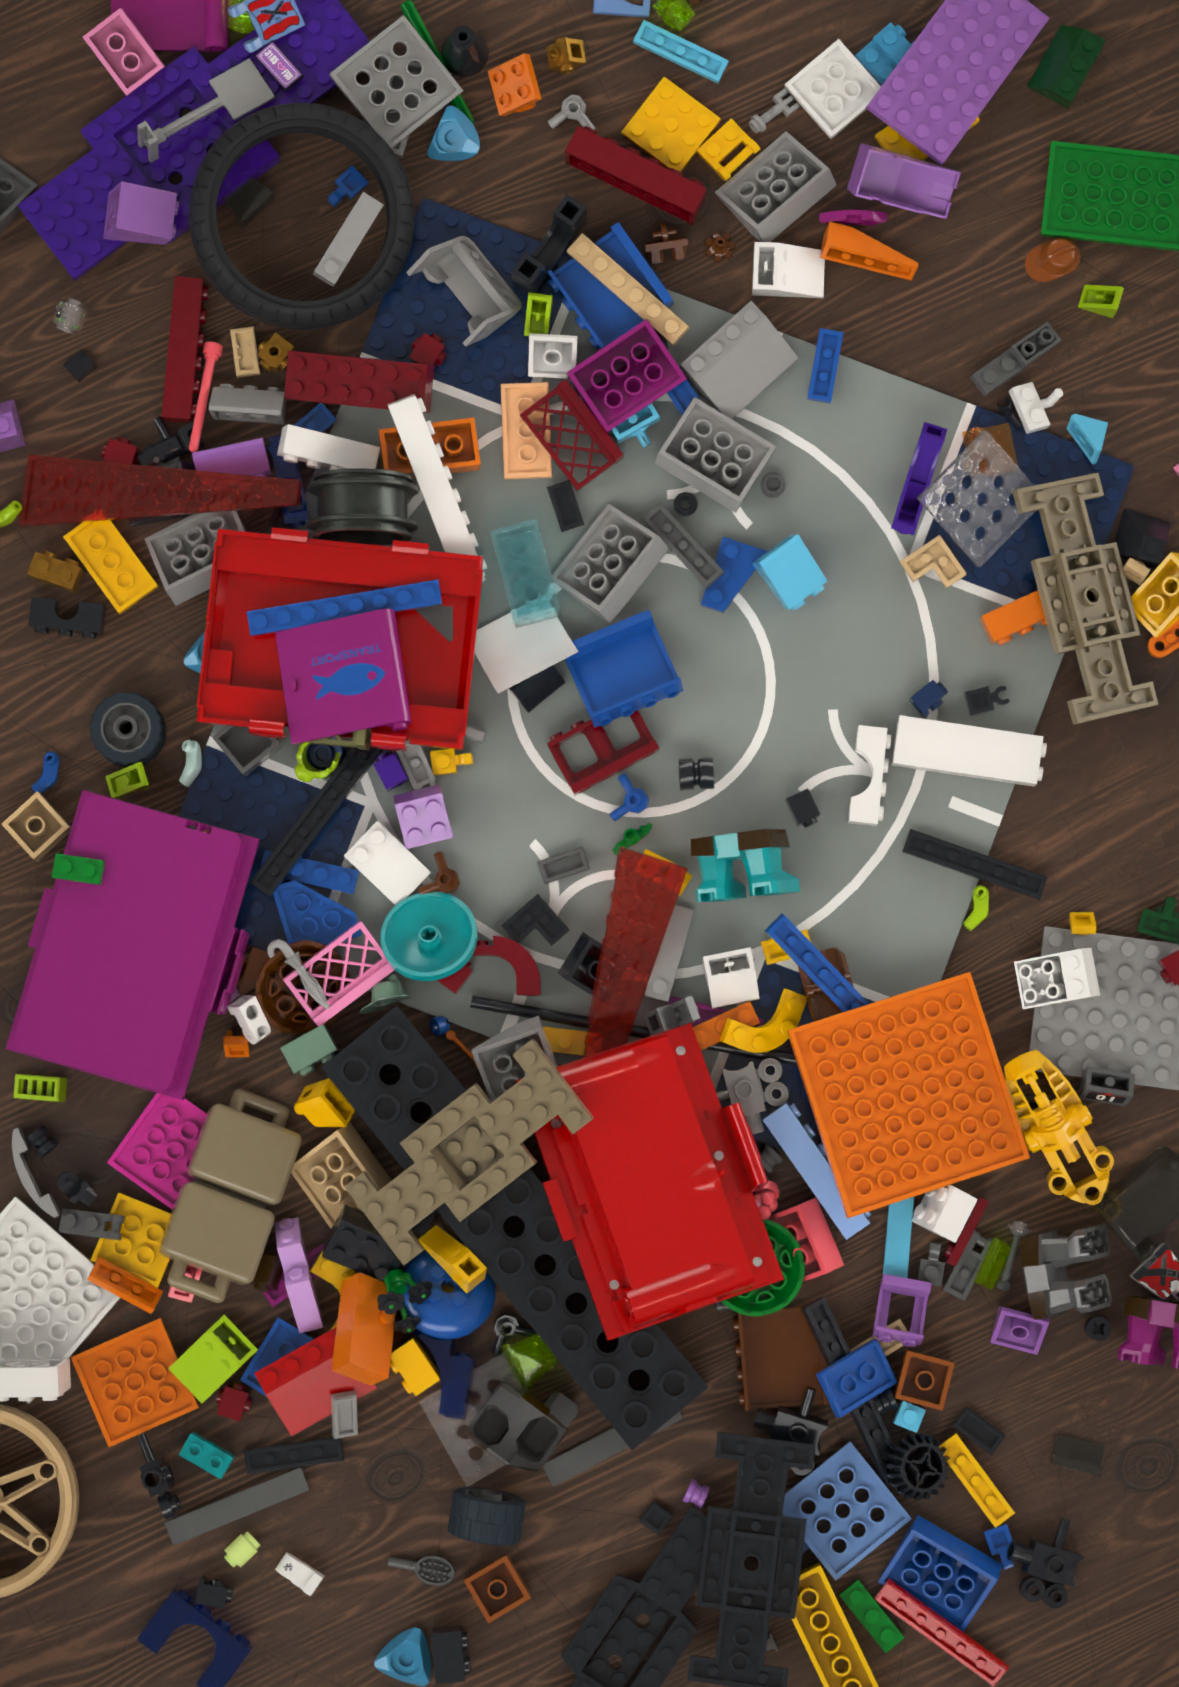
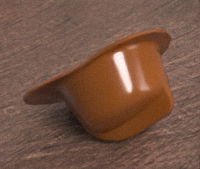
[1025,238,1081,283]

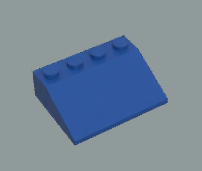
[878,1514,1003,1632]

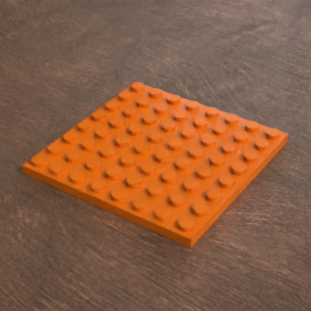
[787,972,1030,1218]

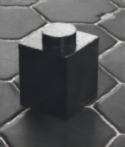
[785,788,821,828]

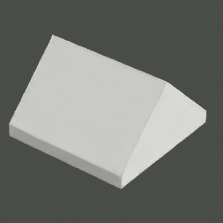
[528,333,578,379]

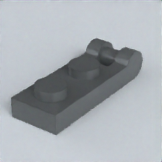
[58,1208,125,1241]
[942,1230,995,1301]

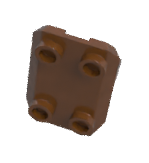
[798,947,853,1021]

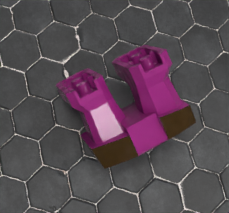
[1117,1296,1179,1369]

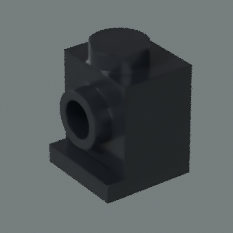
[195,1576,234,1608]

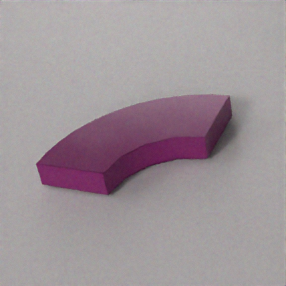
[819,210,887,226]

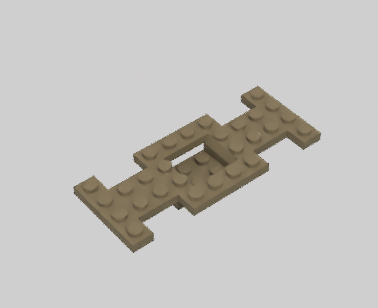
[344,1039,594,1265]

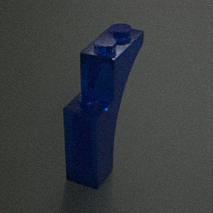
[268,436,311,528]
[411,1329,476,1420]

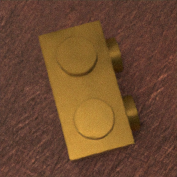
[27,550,84,594]

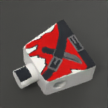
[1129,1243,1179,1301]

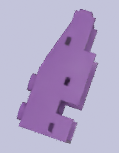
[847,143,961,219]

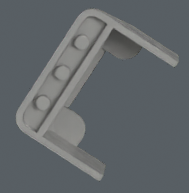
[406,236,522,347]

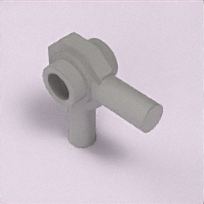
[548,94,595,130]

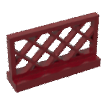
[520,379,624,492]

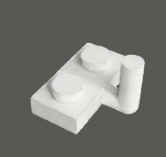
[1009,382,1063,434]

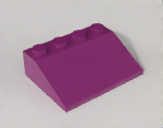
[566,319,687,433]

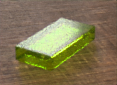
[974,1237,1011,1290]

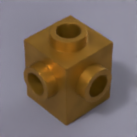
[546,37,586,74]
[258,332,296,373]

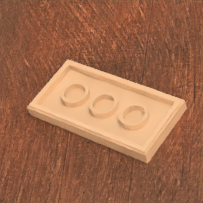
[501,382,552,480]

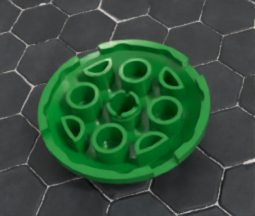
[721,1219,805,1316]

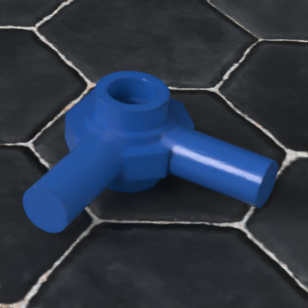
[609,774,650,822]

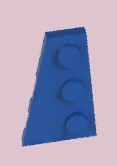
[700,537,768,613]

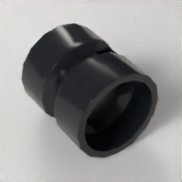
[679,758,714,791]

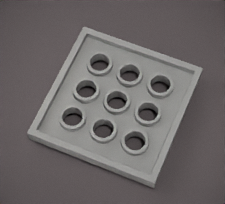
[329,15,463,149]

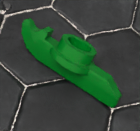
[613,823,652,855]

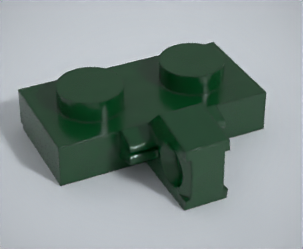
[1136,896,1179,944]

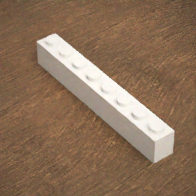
[387,394,487,577]

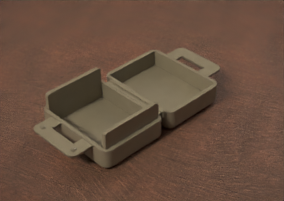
[159,1088,302,1303]

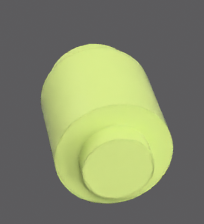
[224,1531,261,1568]

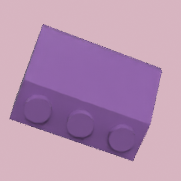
[192,438,272,491]

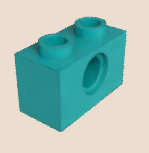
[178,1432,235,1479]

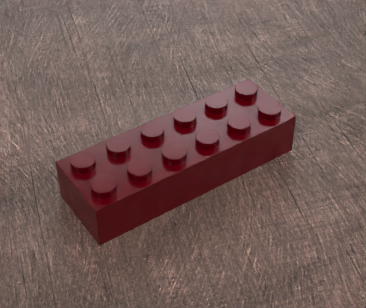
[565,126,707,225]
[284,351,434,413]

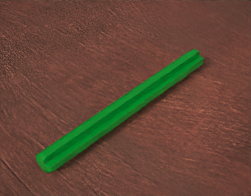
[401,0,474,124]

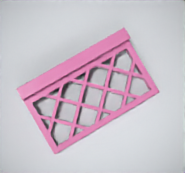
[283,921,394,1027]

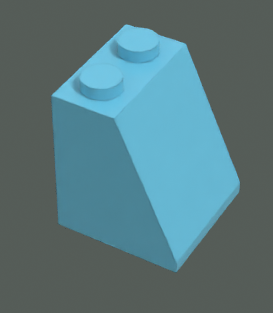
[752,534,827,611]

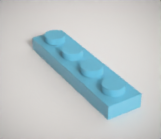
[633,20,729,84]

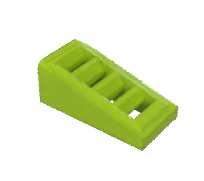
[13,1074,67,1102]

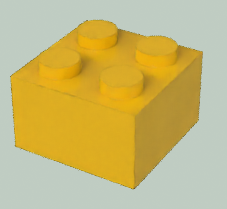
[390,1337,442,1396]

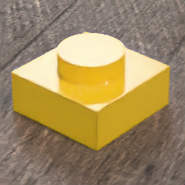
[1069,912,1096,935]

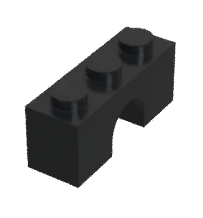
[28,597,106,639]

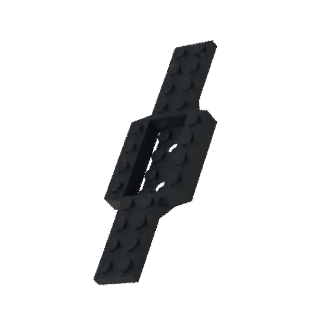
[561,1506,730,1687]

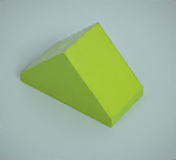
[1078,285,1124,318]
[524,293,553,336]

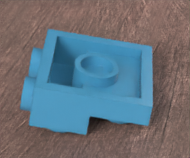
[855,22,914,86]

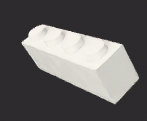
[277,424,380,470]

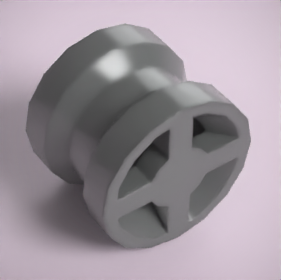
[759,1143,783,1173]

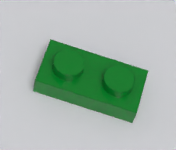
[52,853,105,885]

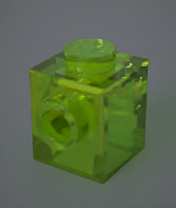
[652,0,695,31]

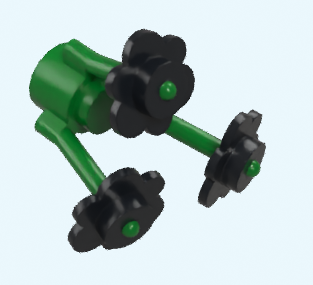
[377,1269,433,1334]

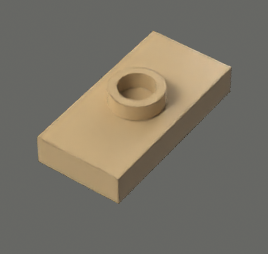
[230,326,261,378]

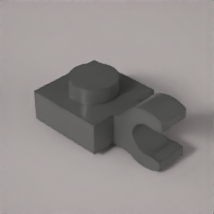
[917,1242,945,1286]

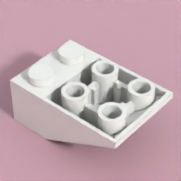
[752,242,825,298]
[1014,948,1100,1009]

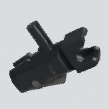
[136,416,205,473]

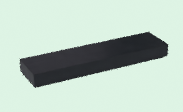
[244,1437,344,1474]

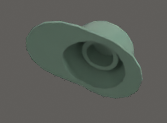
[360,974,412,1014]

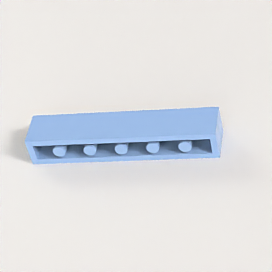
[763,1101,871,1240]

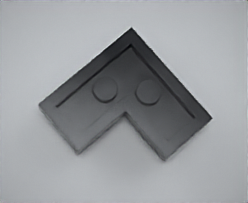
[501,894,570,946]

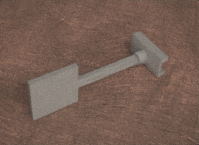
[137,58,275,163]

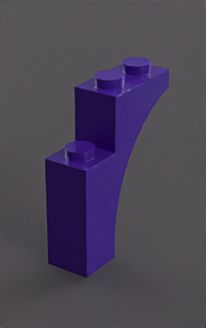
[891,422,947,535]

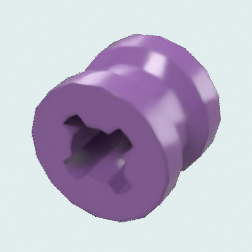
[682,1479,710,1509]

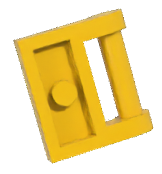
[697,118,760,181]

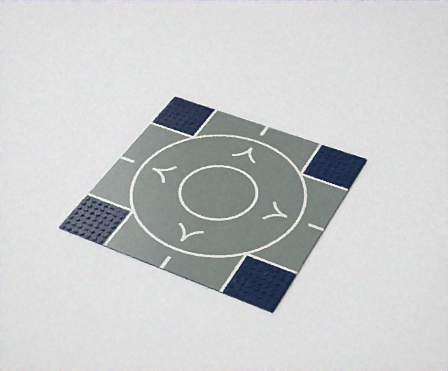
[178,199,1134,1159]

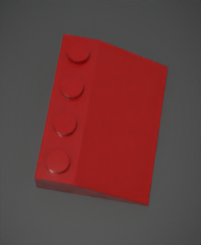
[254,1327,377,1436]

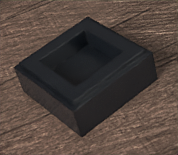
[639,1500,673,1535]

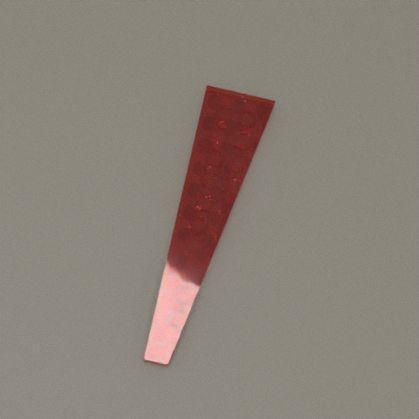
[581,846,688,1059]

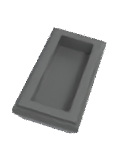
[537,846,590,884]

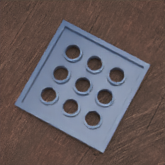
[783,1441,912,1581]

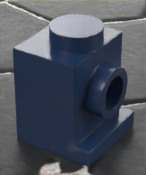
[909,680,948,719]

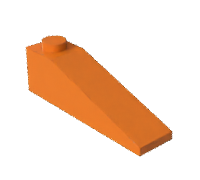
[820,221,918,281]

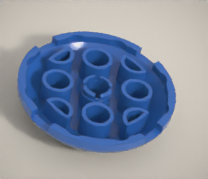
[402,1250,496,1339]

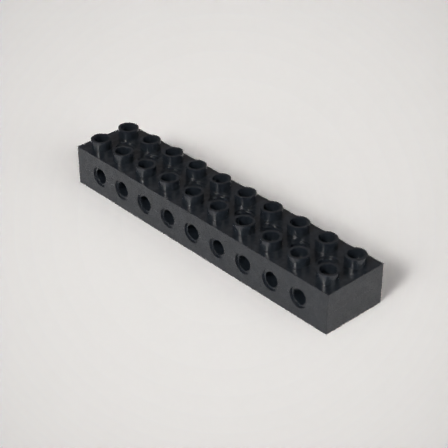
[321,1006,708,1450]

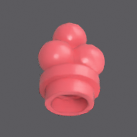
[754,1181,780,1220]

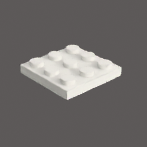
[785,39,881,139]

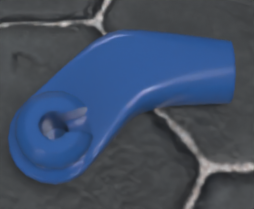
[31,751,60,794]

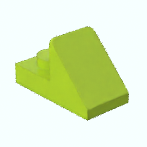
[105,762,149,799]

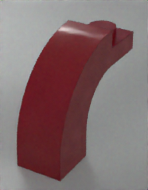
[472,936,541,996]

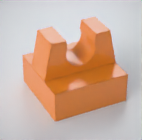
[223,1030,250,1058]

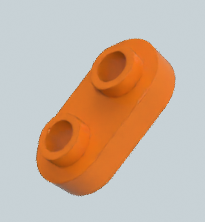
[1147,620,1179,658]

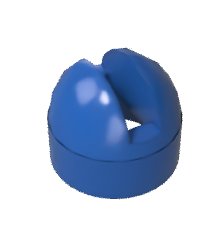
[430,1016,451,1037]

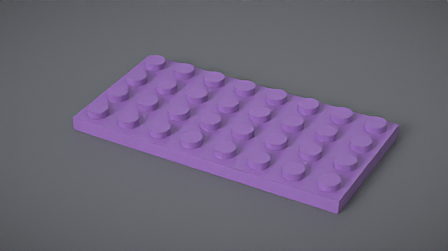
[866,0,1049,166]

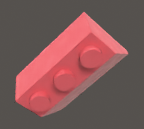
[767,1197,844,1282]

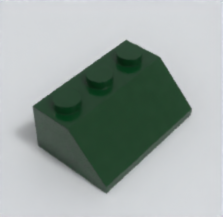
[1027,25,1106,109]

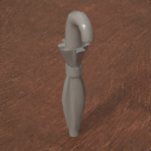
[267,939,330,1010]

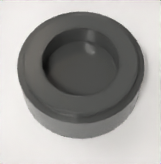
[761,472,785,497]

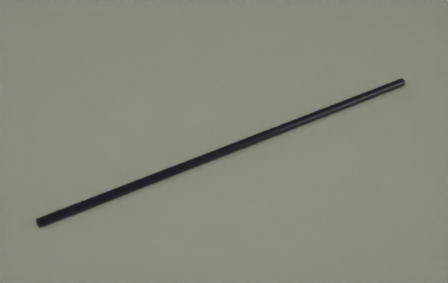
[470,996,1053,1108]

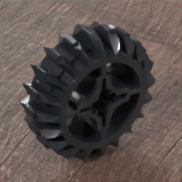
[886,1433,951,1500]

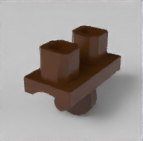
[643,223,688,264]

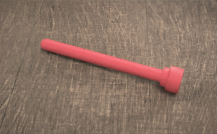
[189,342,223,452]

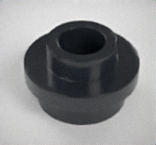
[674,492,698,516]

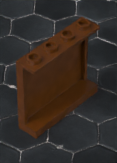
[733,1307,830,1411]

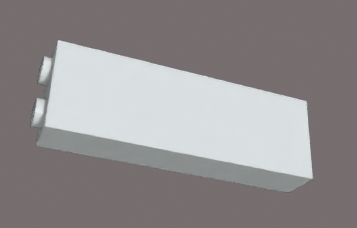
[891,715,1047,787]

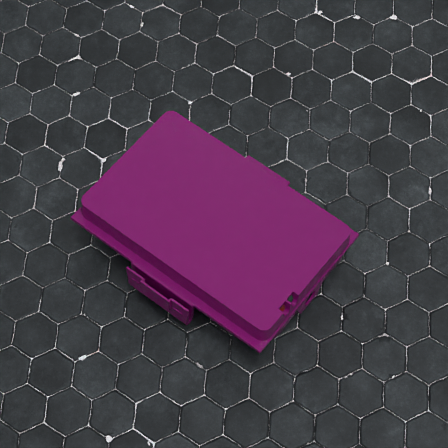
[6,790,260,1100]

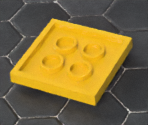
[621,77,721,172]
[90,1192,171,1288]

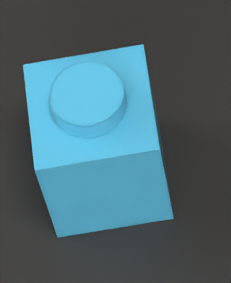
[892,1400,926,1433]

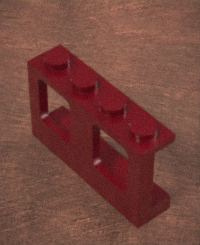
[547,710,660,796]

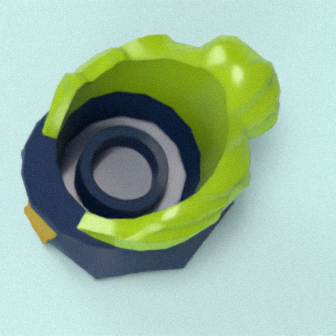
[294,737,346,782]

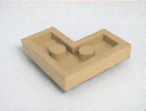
[899,535,967,589]

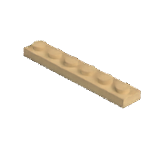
[567,233,689,346]

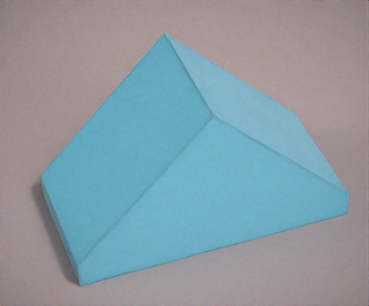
[1066,414,1108,465]

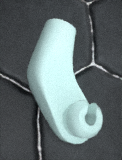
[179,740,202,787]

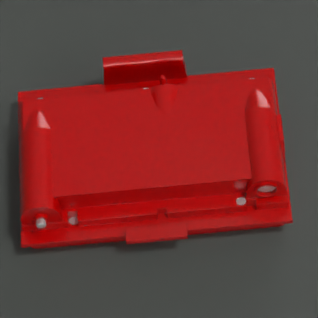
[515,1023,784,1341]

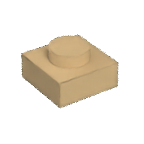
[1123,558,1150,585]

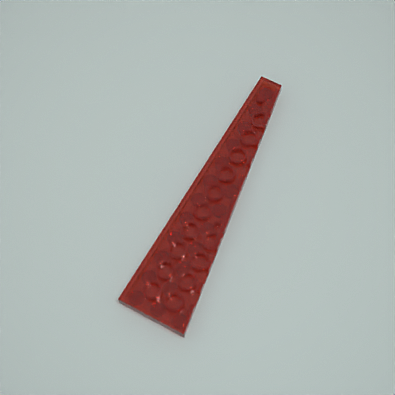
[19,455,302,527]

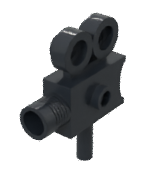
[753,1387,829,1475]
[136,1432,181,1520]
[1007,1518,1084,1609]

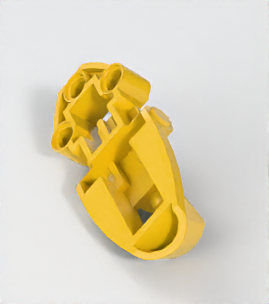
[1004,1050,1114,1205]

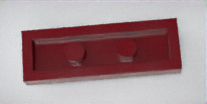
[944,1197,989,1267]

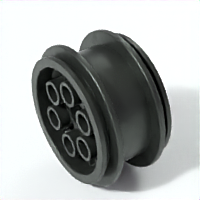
[306,468,419,545]

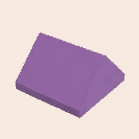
[990,1306,1050,1355]

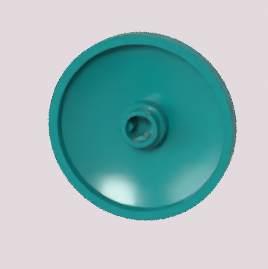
[380,892,478,981]

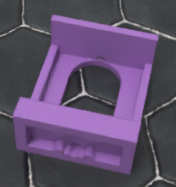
[872,1274,932,1347]

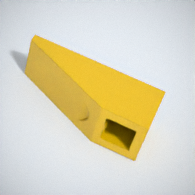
[418,1225,487,1294]

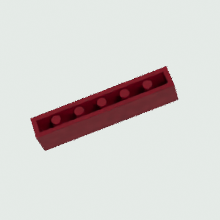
[162,276,209,423]

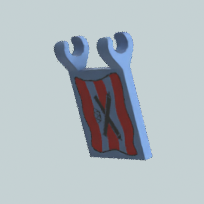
[228,0,305,53]

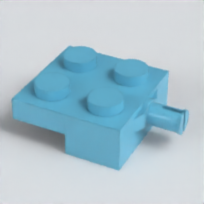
[611,403,660,448]

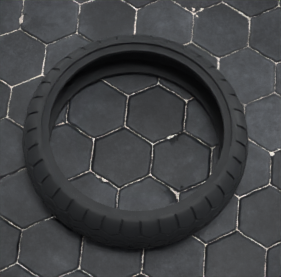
[189,103,415,330]

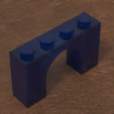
[137,1589,253,1687]

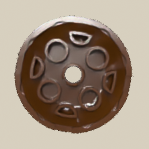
[255,940,350,1034]

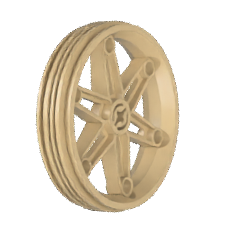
[0,1404,79,1598]

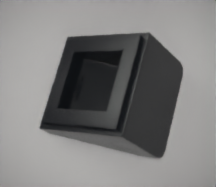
[63,350,97,383]

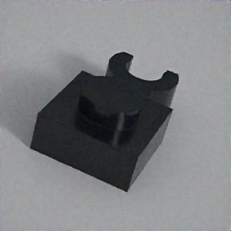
[964,686,1010,716]

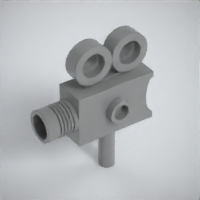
[716,1058,789,1135]

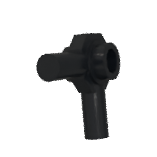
[492,1313,536,1356]

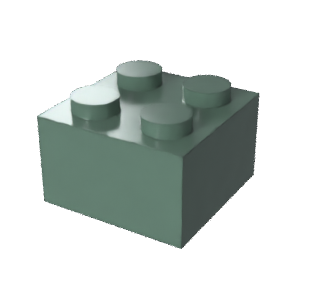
[280,1025,340,1077]

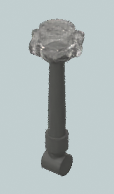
[997,1220,1031,1291]

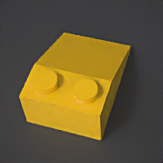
[1131,552,1179,638]

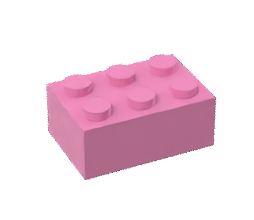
[83,8,165,96]

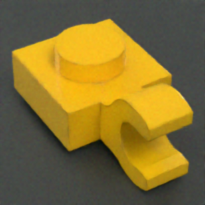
[430,749,473,776]

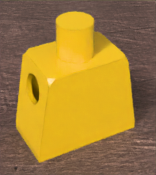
[294,1078,355,1127]

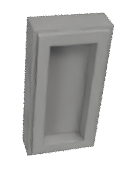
[331,1390,358,1439]

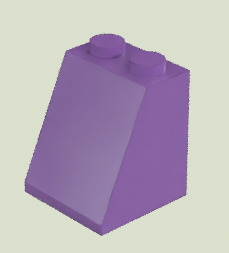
[103,181,179,245]
[0,399,26,452]

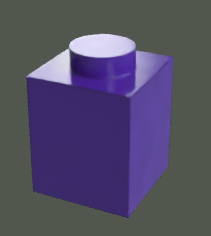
[373,752,409,792]

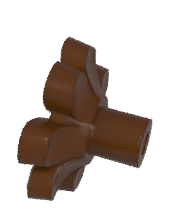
[704,232,735,263]

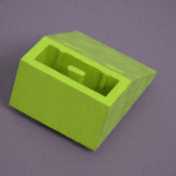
[168,1315,258,1404]

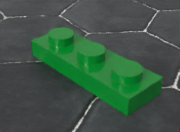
[839,1579,905,1653]

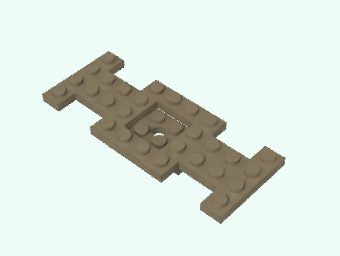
[1012,473,1159,725]

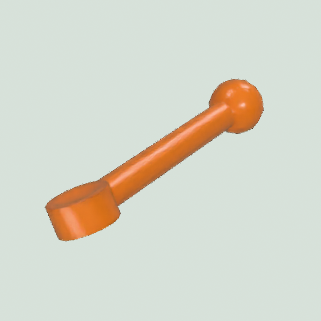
[446,1030,478,1069]

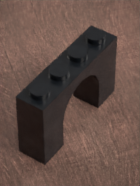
[511,194,587,295]

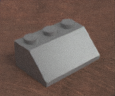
[209,384,287,425]

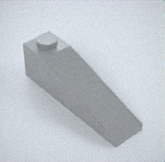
[313,192,384,287]
[644,904,694,1003]

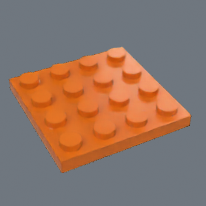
[71,1318,200,1447]

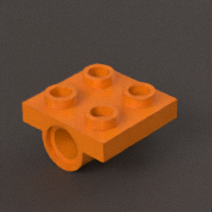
[488,53,541,117]

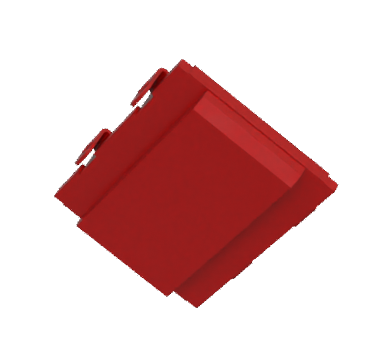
[197,527,484,751]

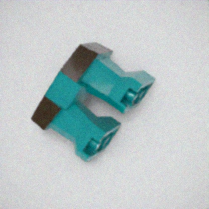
[691,829,800,902]

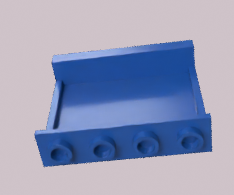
[548,222,674,350]
[565,609,684,728]

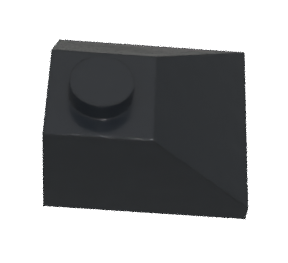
[1114,509,1171,568]

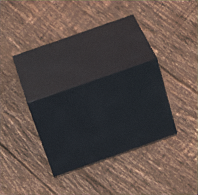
[508,665,565,713]

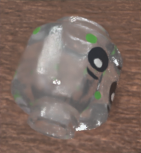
[52,298,87,335]

